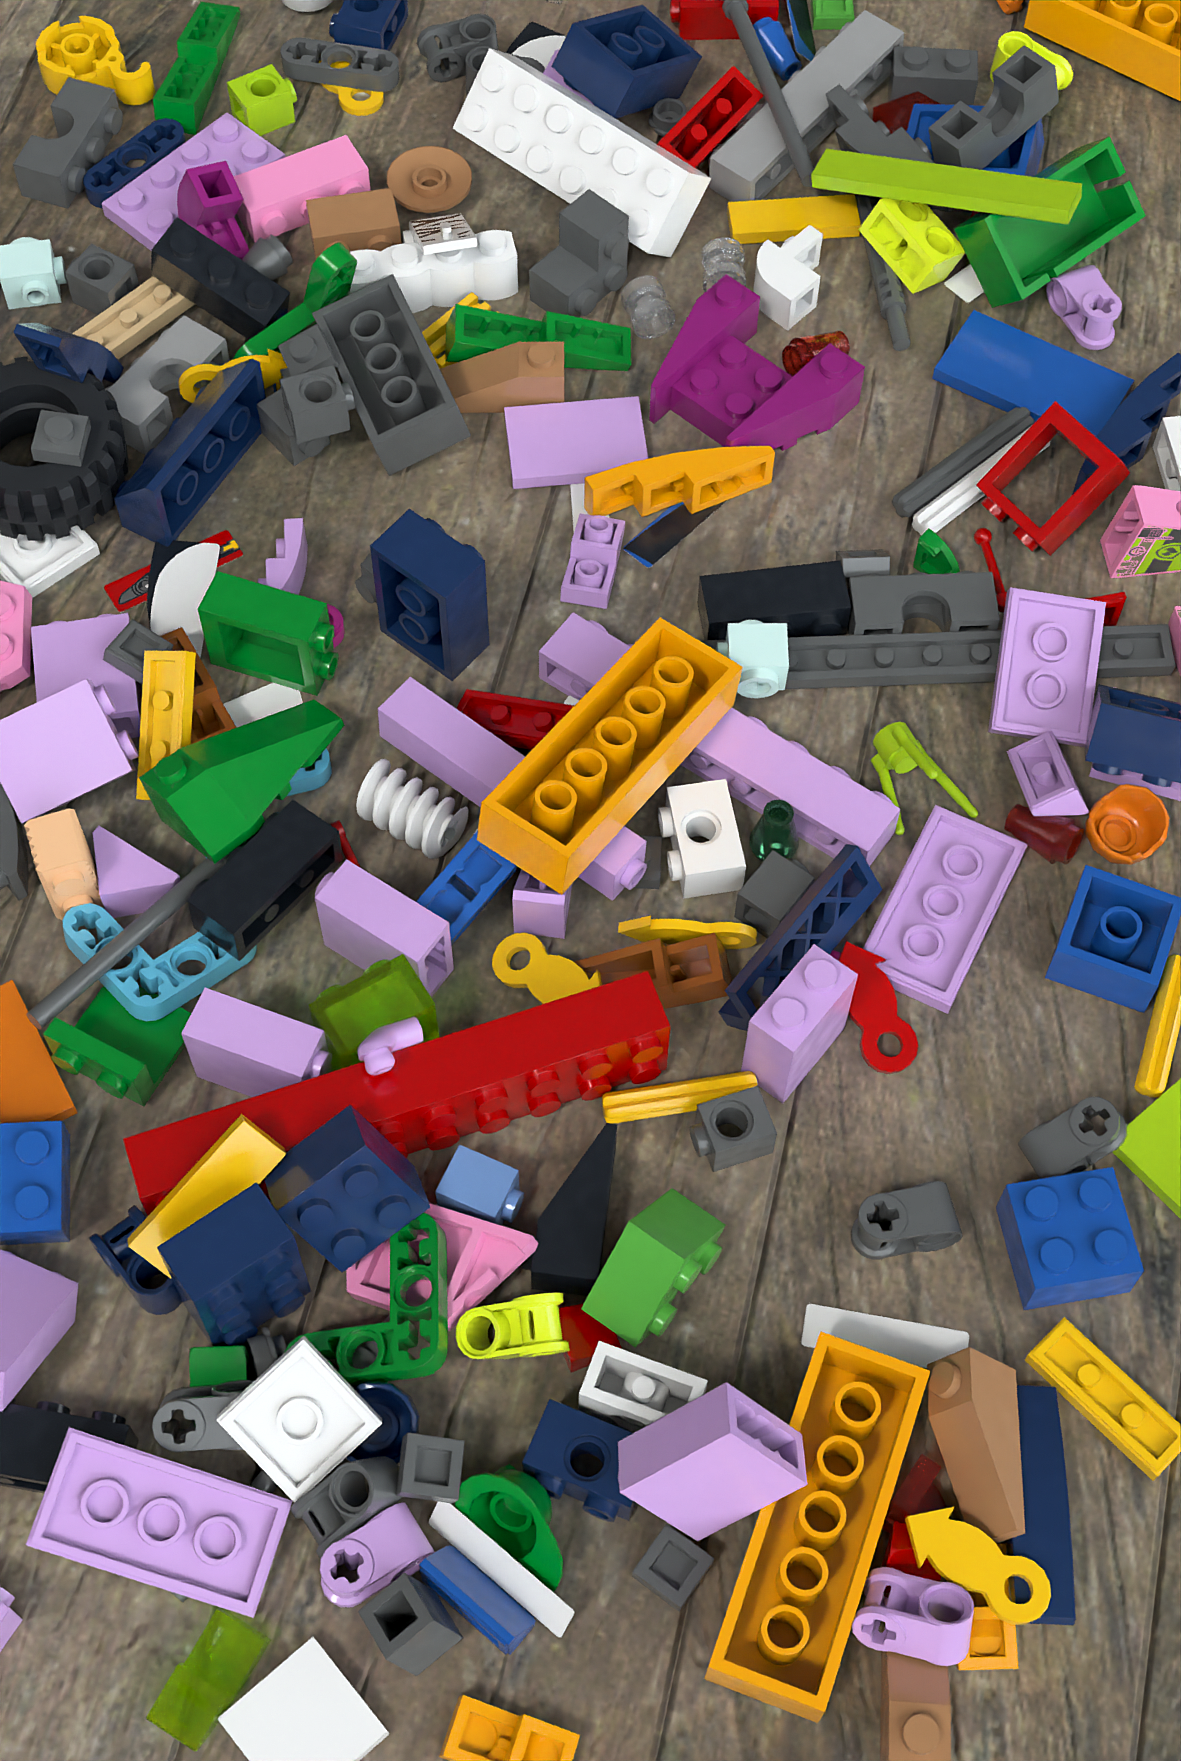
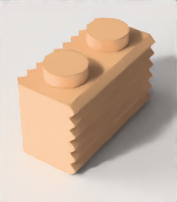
[24,808,104,920]

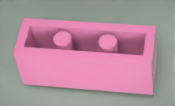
[234,135,371,243]

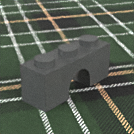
[928,45,1059,170]
[13,77,123,209]
[848,571,1000,635]

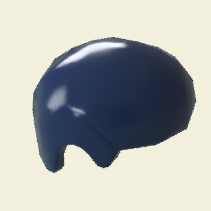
[346,1381,420,1464]

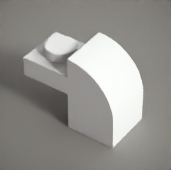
[754,225,823,331]

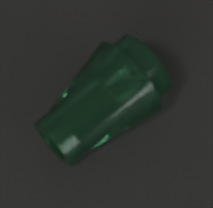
[749,800,799,862]

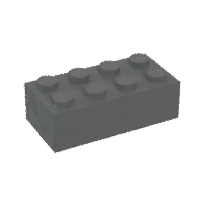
[312,274,471,476]

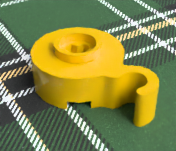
[36,16,155,105]

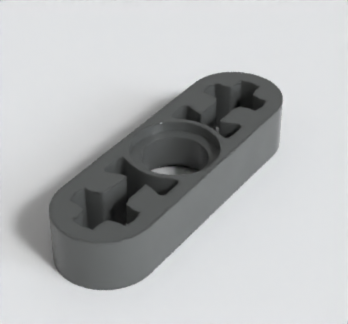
[280,38,400,92]

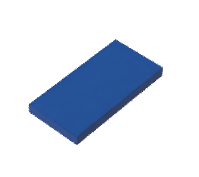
[932,310,1134,437]

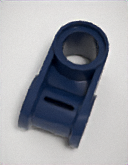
[89,1205,182,1315]

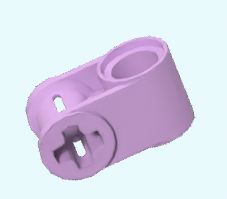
[1046,265,1122,350]
[320,1502,434,1607]
[852,1567,974,1666]

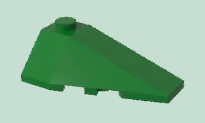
[139,699,345,864]

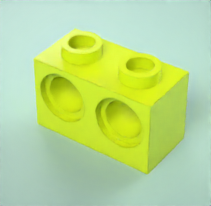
[858,198,965,294]

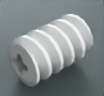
[356,759,469,859]

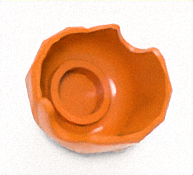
[1085,784,1170,865]

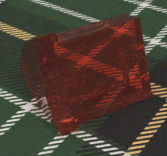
[882,1454,951,1533]

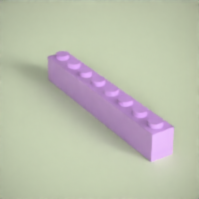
[539,613,901,869]

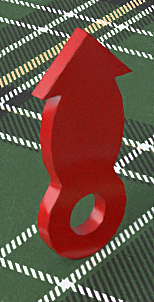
[838,941,918,1074]

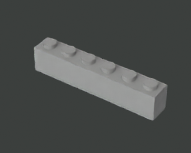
[708,10,905,202]

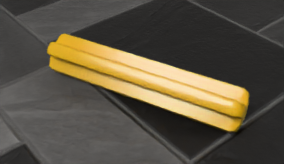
[1134,954,1181,1098]
[602,1071,758,1124]

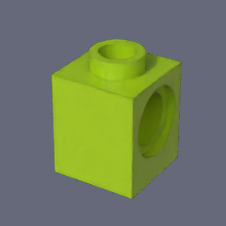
[227,64,297,136]

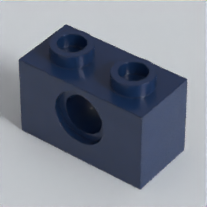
[329,0,408,51]
[522,1399,636,1522]

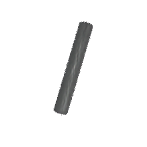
[892,407,1034,518]

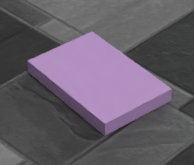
[504,396,648,489]
[988,587,1106,747]

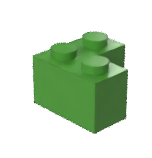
[581,1188,726,1348]

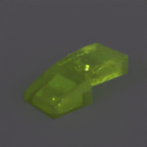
[146,1608,271,1752]

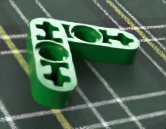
[233,242,357,359]
[284,1212,448,1386]

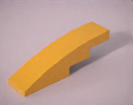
[584,446,775,517]

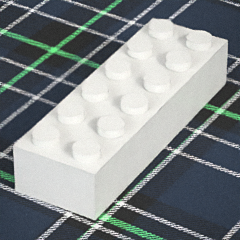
[453,48,711,257]

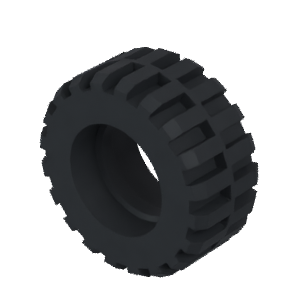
[0,356,129,541]

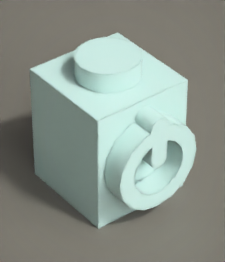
[0,237,67,309]
[716,620,789,698]

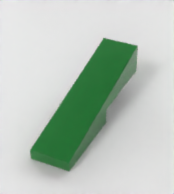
[153,2,241,135]
[445,304,631,371]

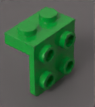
[43,986,192,1107]

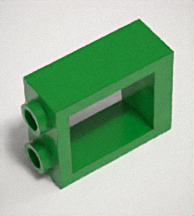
[198,571,339,696]

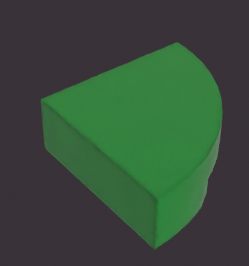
[913,528,960,574]

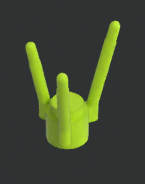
[871,722,978,836]

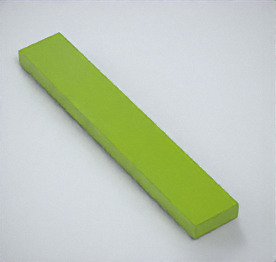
[811,149,1082,224]

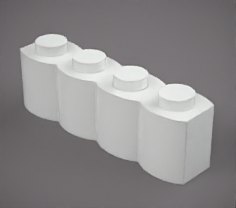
[349,230,518,313]

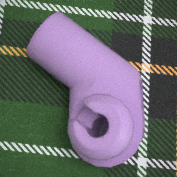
[357,1017,423,1075]

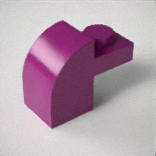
[177,161,249,260]

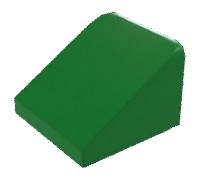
[189,1346,251,1387]

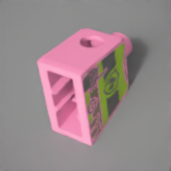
[1100,485,1181,578]

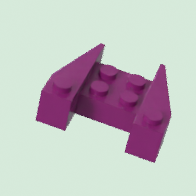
[649,274,865,451]

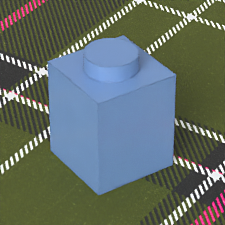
[435,1144,524,1226]

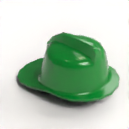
[455,1464,563,1592]

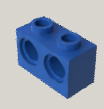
[416,831,517,946]

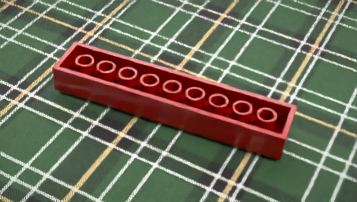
[123,971,671,1216]

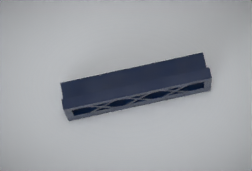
[718,844,883,1032]

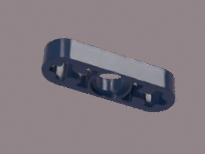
[83,118,186,208]

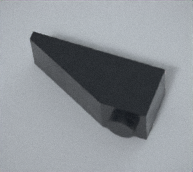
[522,1123,617,1296]

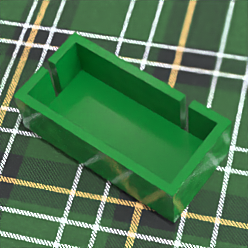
[954,136,1146,308]

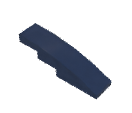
[13,323,124,383]
[1072,353,1181,495]
[1004,1385,1076,1625]

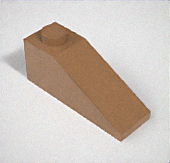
[440,342,564,413]
[927,1347,1025,1543]
[880,1593,951,1761]

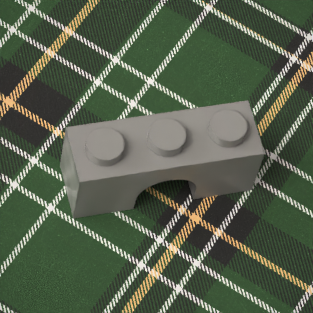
[105,315,230,455]

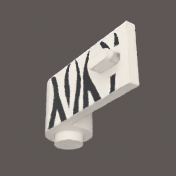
[402,213,478,255]

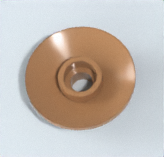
[387,146,472,213]

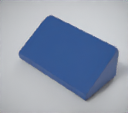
[419,1545,536,1655]

